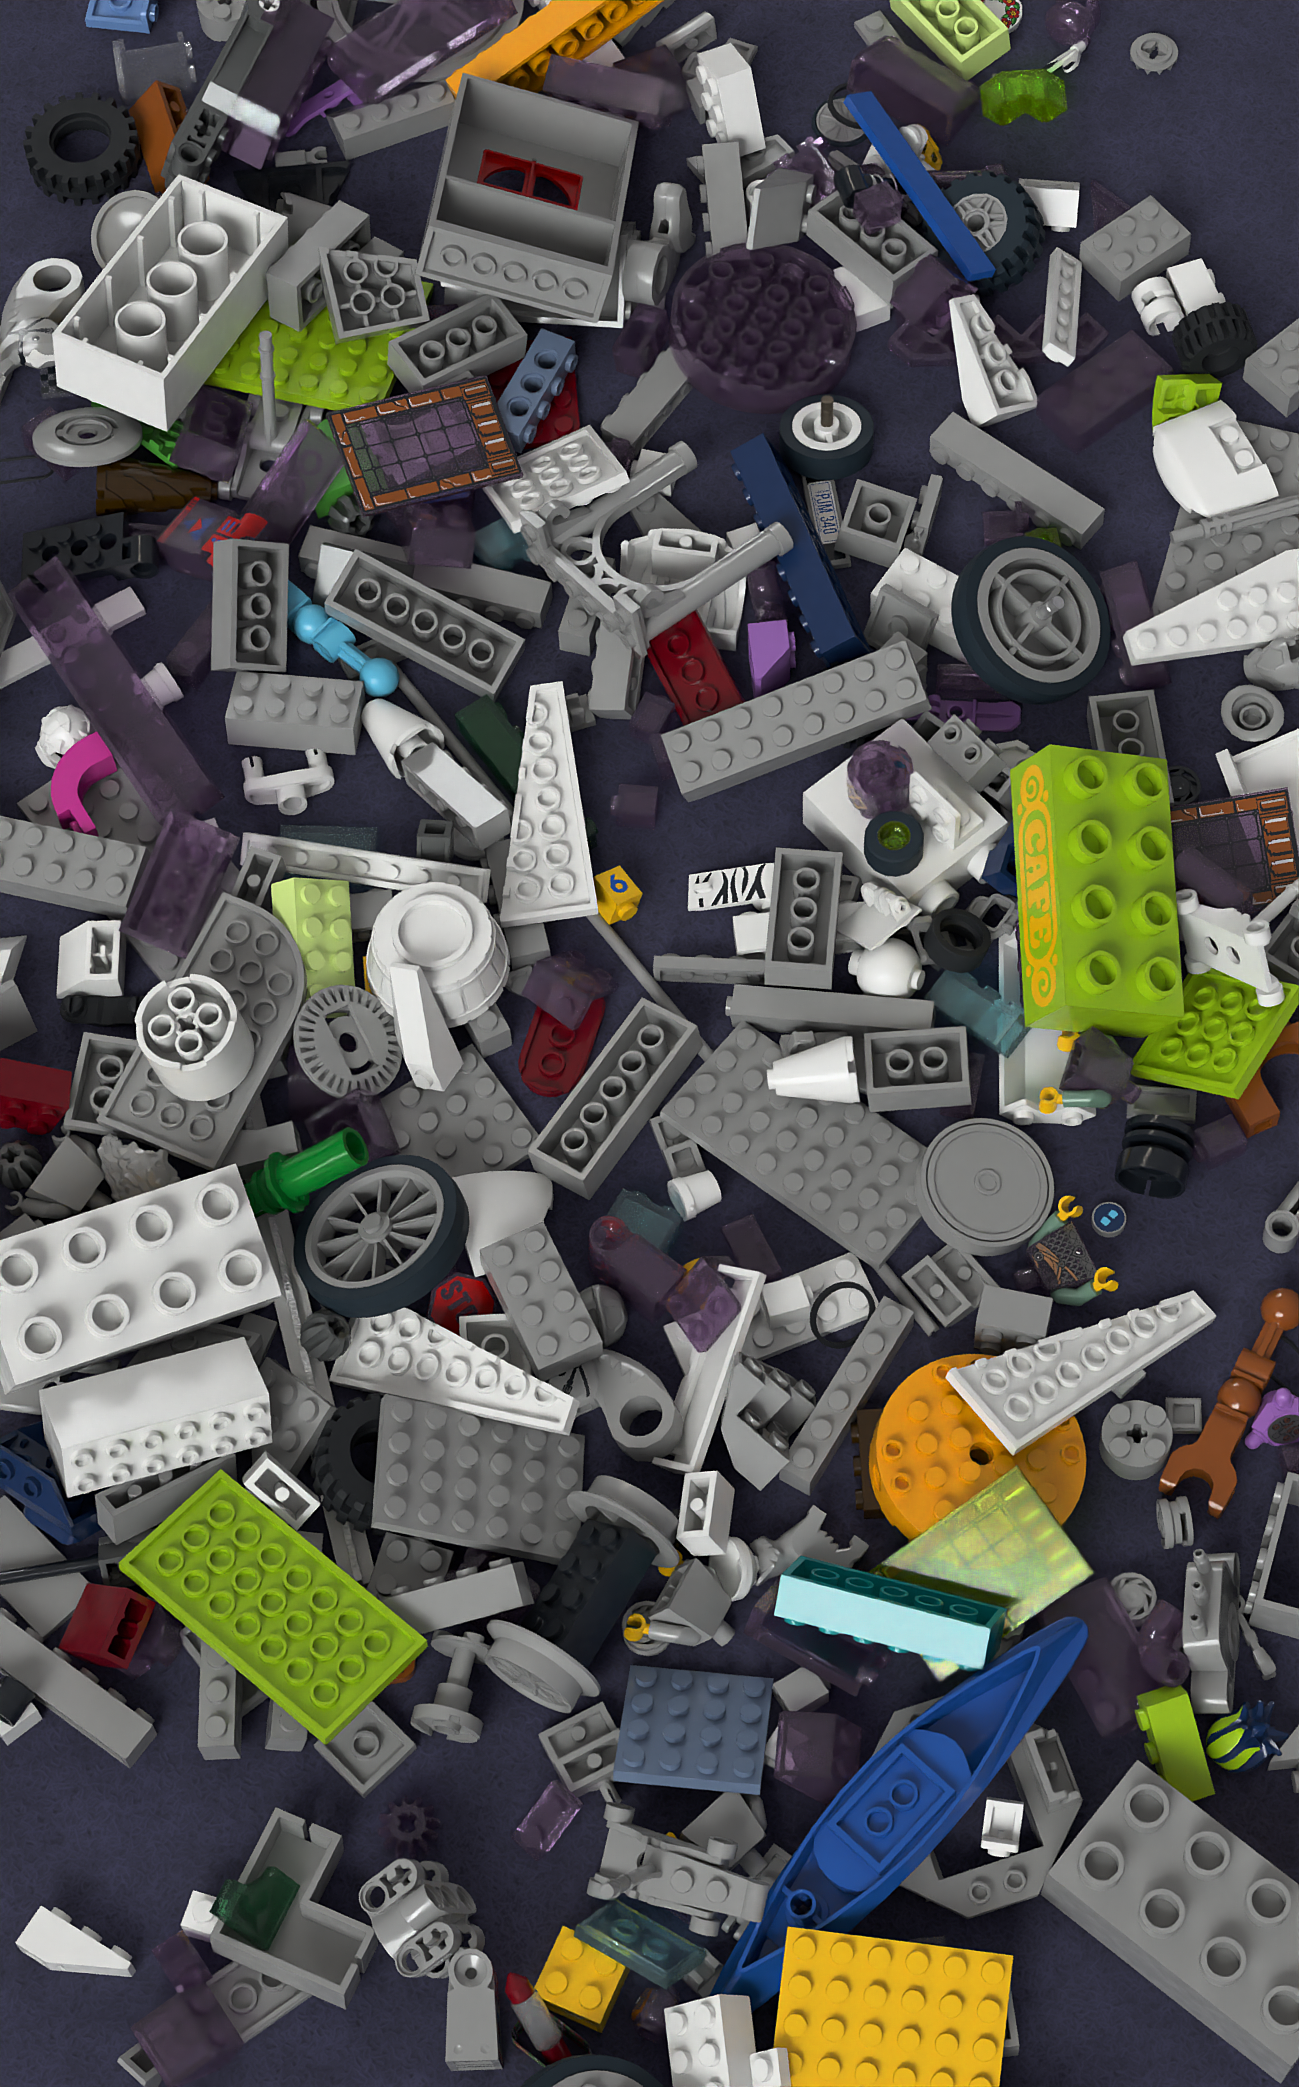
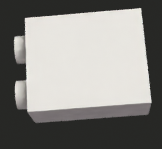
[803,718,1008,928]

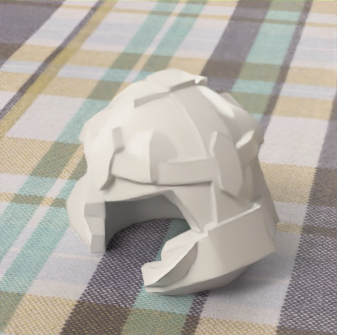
[35,704,105,769]

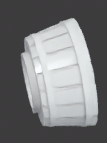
[366,882,510,1028]

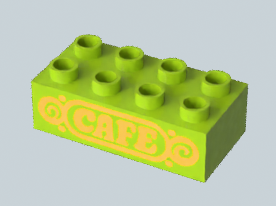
[1010,744,1185,1038]

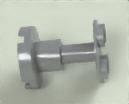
[410,1630,491,1743]

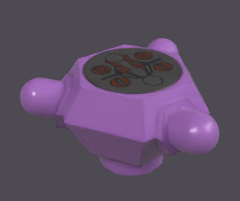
[1245,1388,1299,1449]

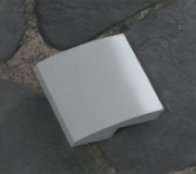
[901,1244,999,1328]

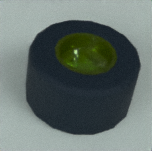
[864,811,924,877]

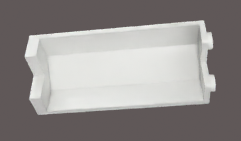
[999,925,1096,1126]

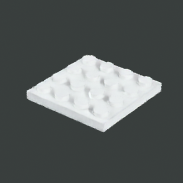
[480,425,630,534]

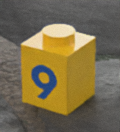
[593,866,643,925]

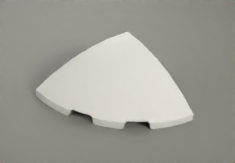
[452,1171,554,1277]

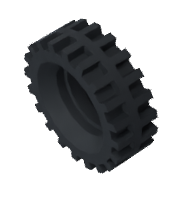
[23,92,142,206]

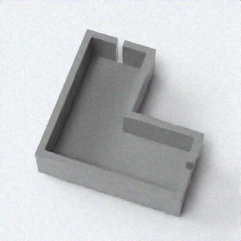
[209,1808,378,2010]

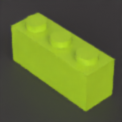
[1135,1682,1215,1802]

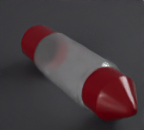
[505,1972,573,2065]

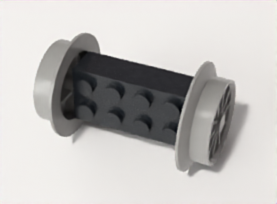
[484,1475,680,1713]

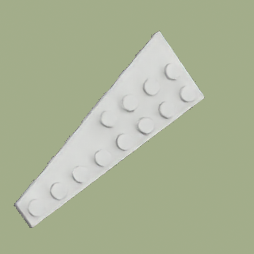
[500,681,598,928]
[945,1290,1216,1456]
[329,1307,580,1436]

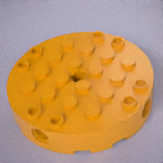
[869,1354,1086,1569]

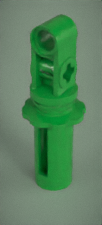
[244,1127,369,1219]

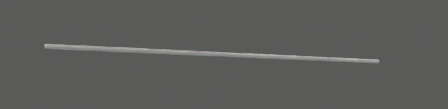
[391,660,939,1336]

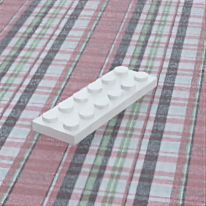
[663,1252,879,1376]

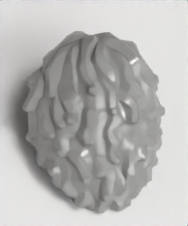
[97,1133,181,1202]

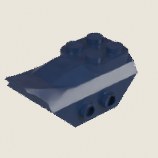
[0,1420,114,1545]

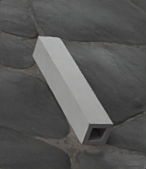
[725,984,936,1039]

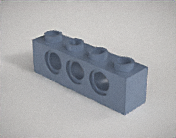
[497,328,578,453]

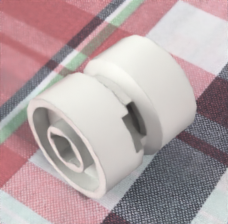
[1131,277,1184,336]

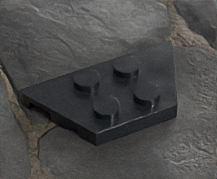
[233,161,350,212]

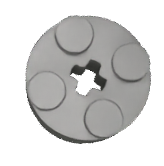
[196,0,246,42]
[1099,1400,1173,1480]

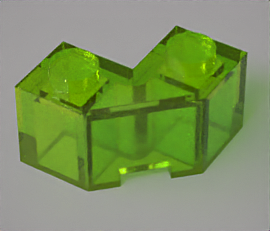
[979,69,1068,125]

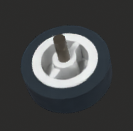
[779,394,874,480]

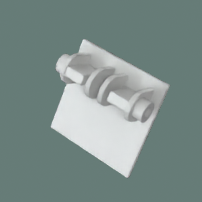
[837,881,922,951]

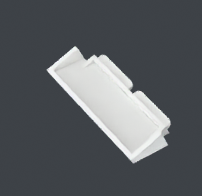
[652,1264,767,1475]

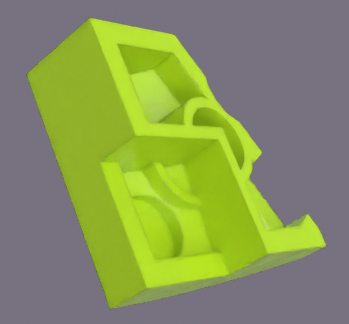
[1152,374,1222,429]

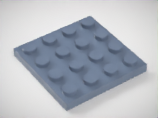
[613,1665,774,1795]

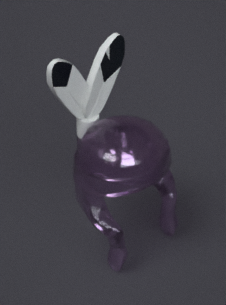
[1038,0,1101,78]

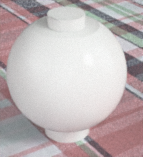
[848,938,925,999]

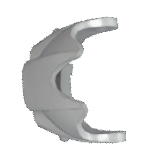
[966,893,1019,943]

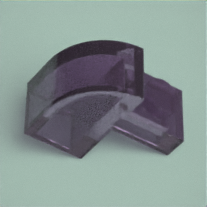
[117,1595,184,1681]

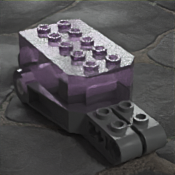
[160,0,335,189]

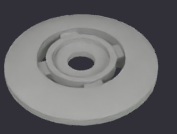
[32,407,143,467]
[293,985,402,1100]

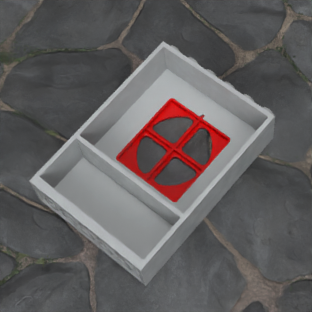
[415,73,639,324]

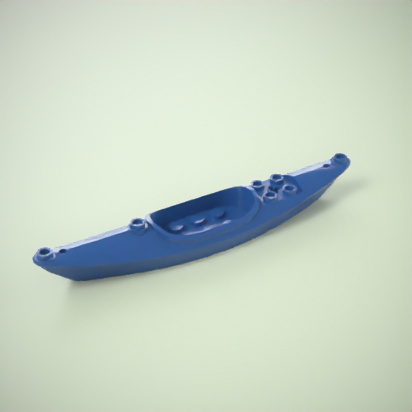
[709,1617,1089,2013]

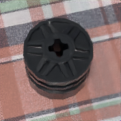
[1114,1114,1196,1199]

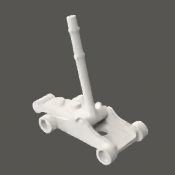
[1176,878,1299,1007]

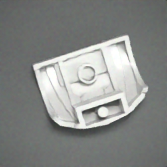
[620,528,746,651]

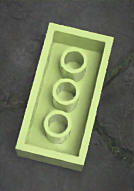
[890,0,1011,83]
[271,877,355,1018]

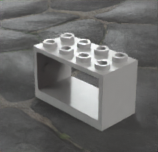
[1244,1472,1299,1639]

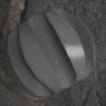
[328,494,375,538]
[0,1140,43,1191]
[300,1309,351,1361]

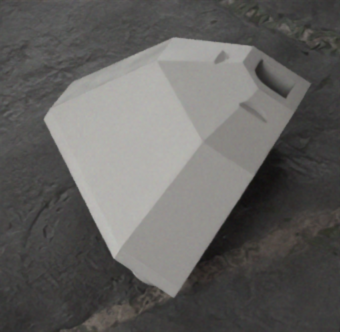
[721,1352,817,1491]

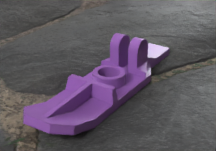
[280,69,375,137]
[906,695,1021,732]

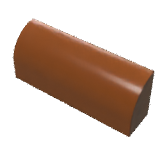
[129,80,210,198]

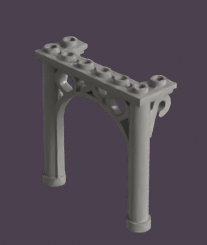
[519,441,793,658]

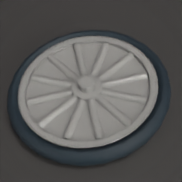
[812,96,868,148]

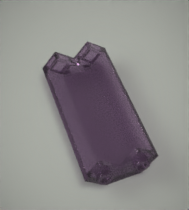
[324,0,518,105]

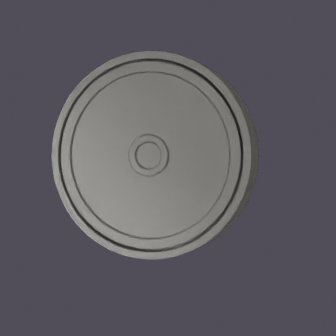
[914,1118,1054,1256]

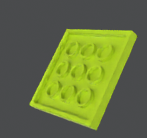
[1127,968,1299,1099]

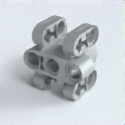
[359,1859,485,1979]

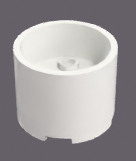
[135,974,254,1101]

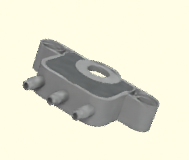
[1182,1549,1240,1714]

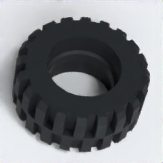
[311,1393,398,1536]

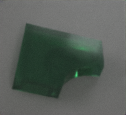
[209,1866,300,1951]

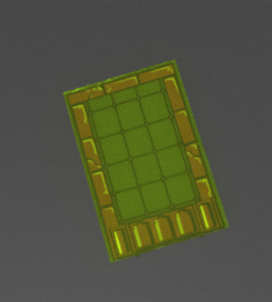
[868,1465,1095,1682]

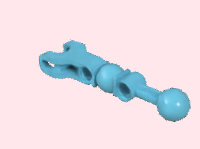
[287,580,400,698]

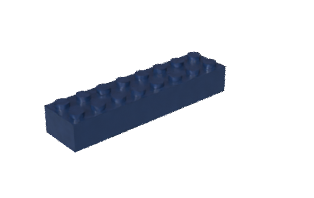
[730,433,872,669]

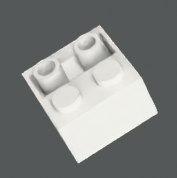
[56,920,127,999]

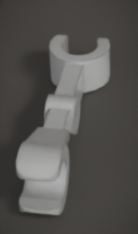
[1238,1595,1276,1680]

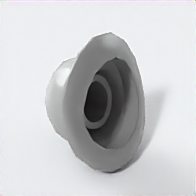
[1221,685,1284,742]

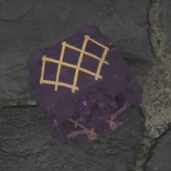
[847,740,914,819]

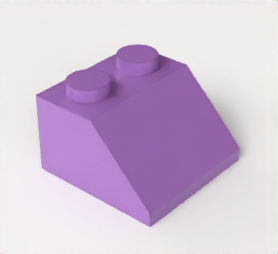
[748,620,796,698]

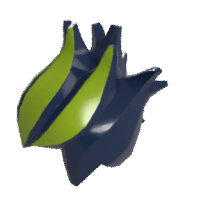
[1206,1700,1289,1773]

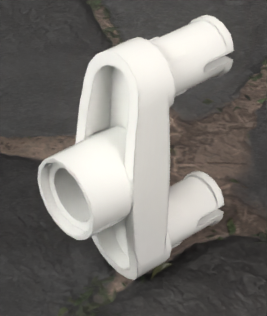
[242,749,334,815]

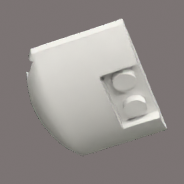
[1152,400,1279,519]

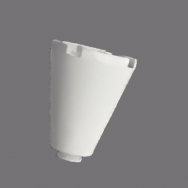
[361,698,445,779]
[767,1036,860,1103]

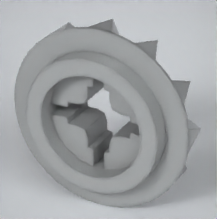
[1130,33,1178,75]

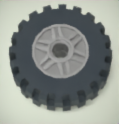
[922,171,1045,296]

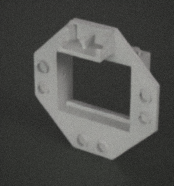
[872,1696,1083,1919]

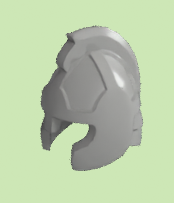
[1243,635,1299,691]
[579,1284,628,1347]

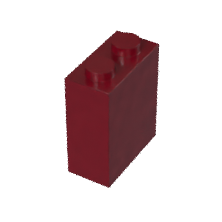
[58,1583,156,1669]

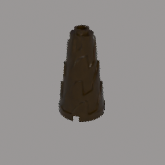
[96,457,218,516]

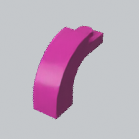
[51,731,117,837]

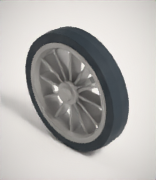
[293,1155,469,1318]

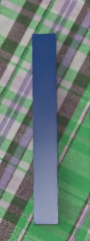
[843,91,996,282]

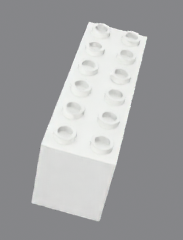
[39,1337,272,1498]

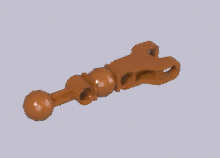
[1158,1287,1299,1519]

